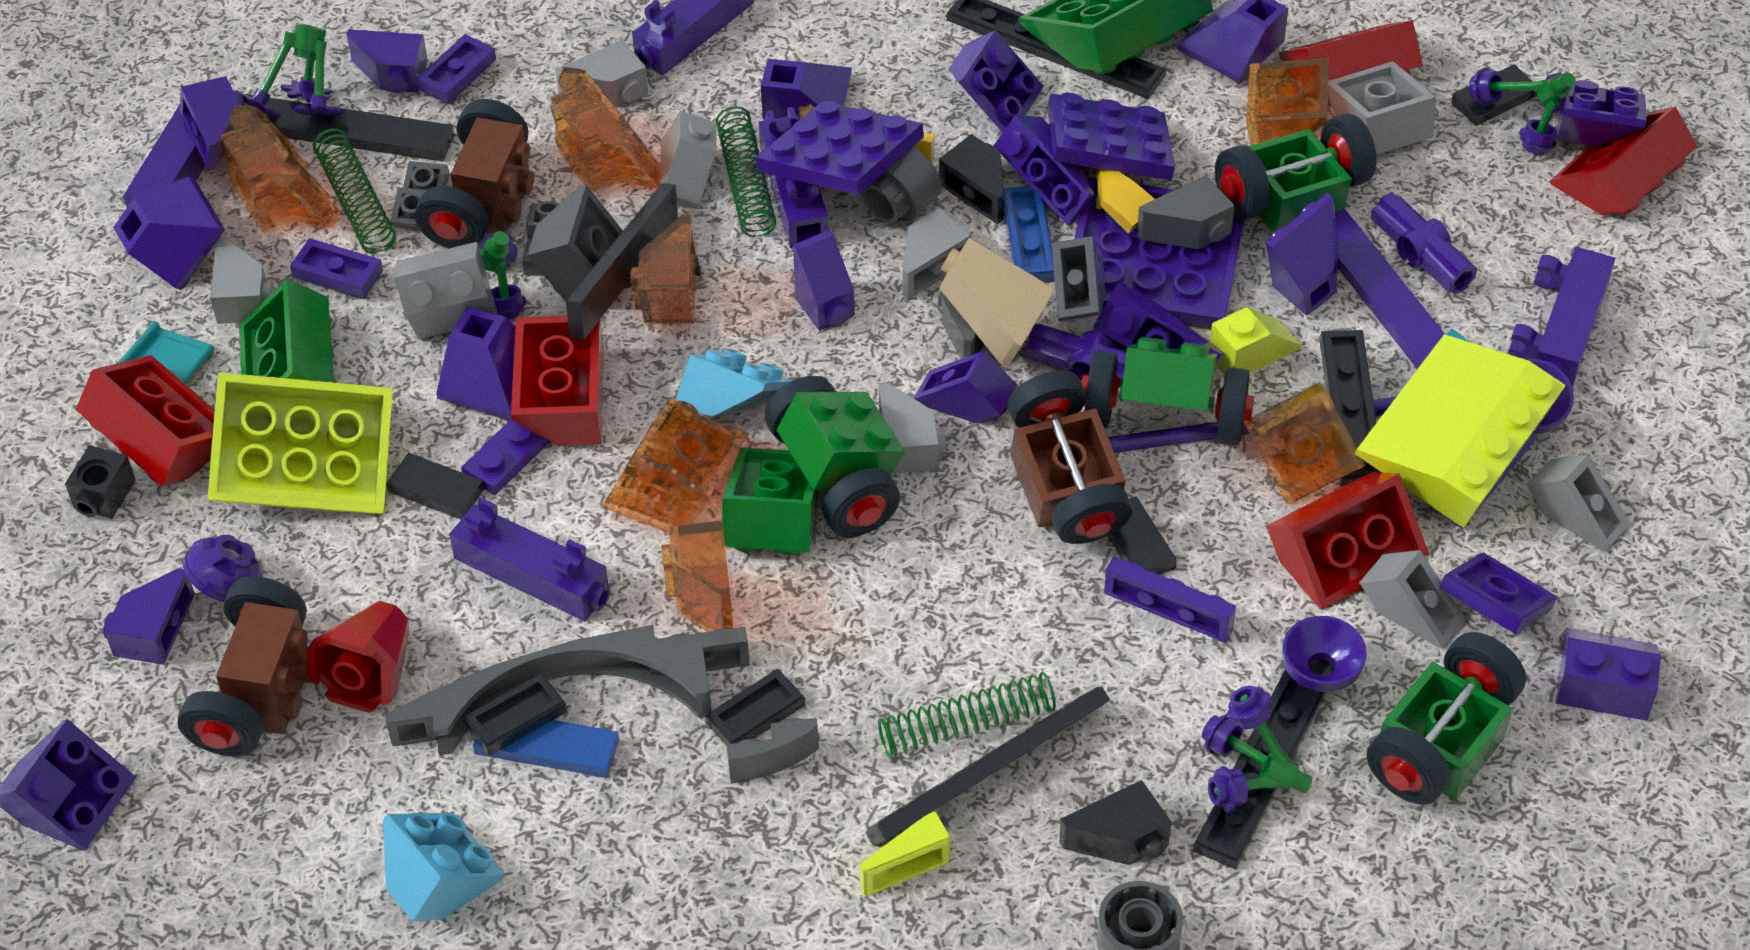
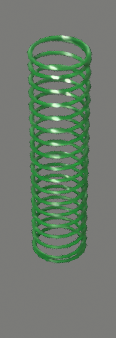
[715,106,776,237]
[313,129,397,254]
[878,671,1056,758]

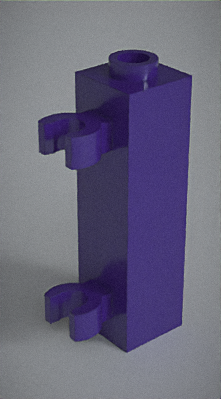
[632,0,754,76]
[123,104,244,207]
[758,107,829,248]
[1508,246,1616,388]
[449,497,611,622]

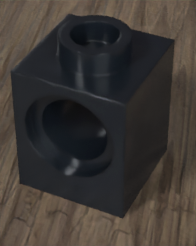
[65,445,136,519]

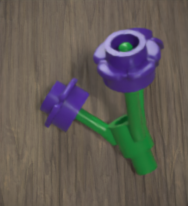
[1469,67,1576,154]
[479,231,527,320]
[1201,686,1313,813]

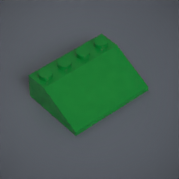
[1018,0,1213,74]

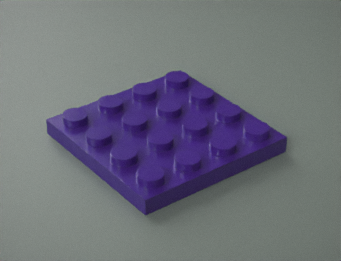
[1074,177,1244,328]

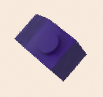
[346,29,428,93]
[180,76,244,171]
[793,230,855,331]
[913,350,1017,423]
[103,568,195,665]

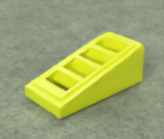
[859,811,950,896]

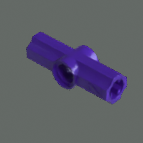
[1371,192,1477,295]
[1025,323,1127,388]

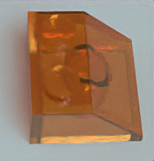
[1246,58,1329,145]
[631,214,697,324]
[1243,382,1365,505]
[661,521,733,632]

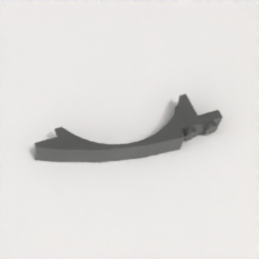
[386,625,750,755]

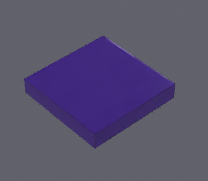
[1439,552,1557,634]

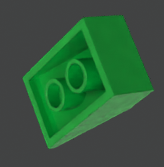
[722,447,820,555]

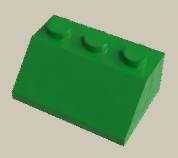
[239,278,335,383]

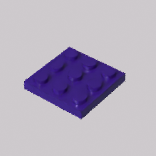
[1047,92,1175,181]
[756,101,924,195]

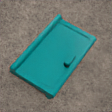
[118,321,215,384]

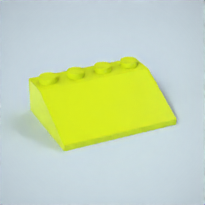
[1354,334,1566,528]
[207,372,393,515]

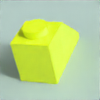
[1210,307,1301,374]

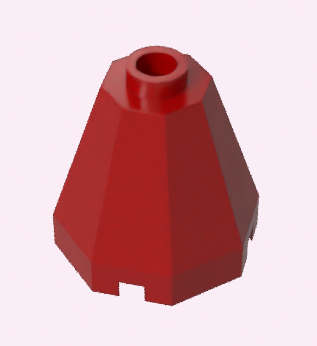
[306,600,409,713]

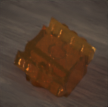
[550,66,661,192]
[220,104,341,233]
[601,397,749,538]

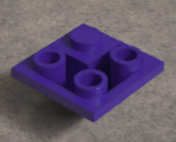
[1177,0,1289,83]
[949,30,1044,133]
[761,59,852,121]
[1557,80,1647,146]
[113,177,225,289]
[1266,193,1339,316]
[436,306,515,420]
[0,719,136,850]

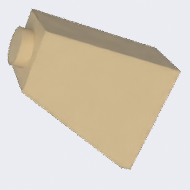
[939,238,1055,368]

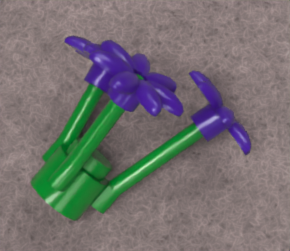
[240,23,345,118]

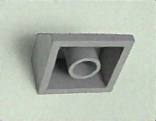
[1325,61,1436,156]
[394,242,498,340]

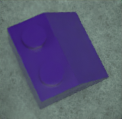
[1555,628,1661,721]

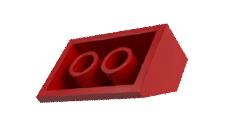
[1278,20,1423,100]
[1549,106,1697,216]
[511,316,604,446]
[75,355,215,486]
[1266,472,1429,609]

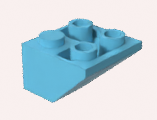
[675,348,793,417]
[383,812,505,921]

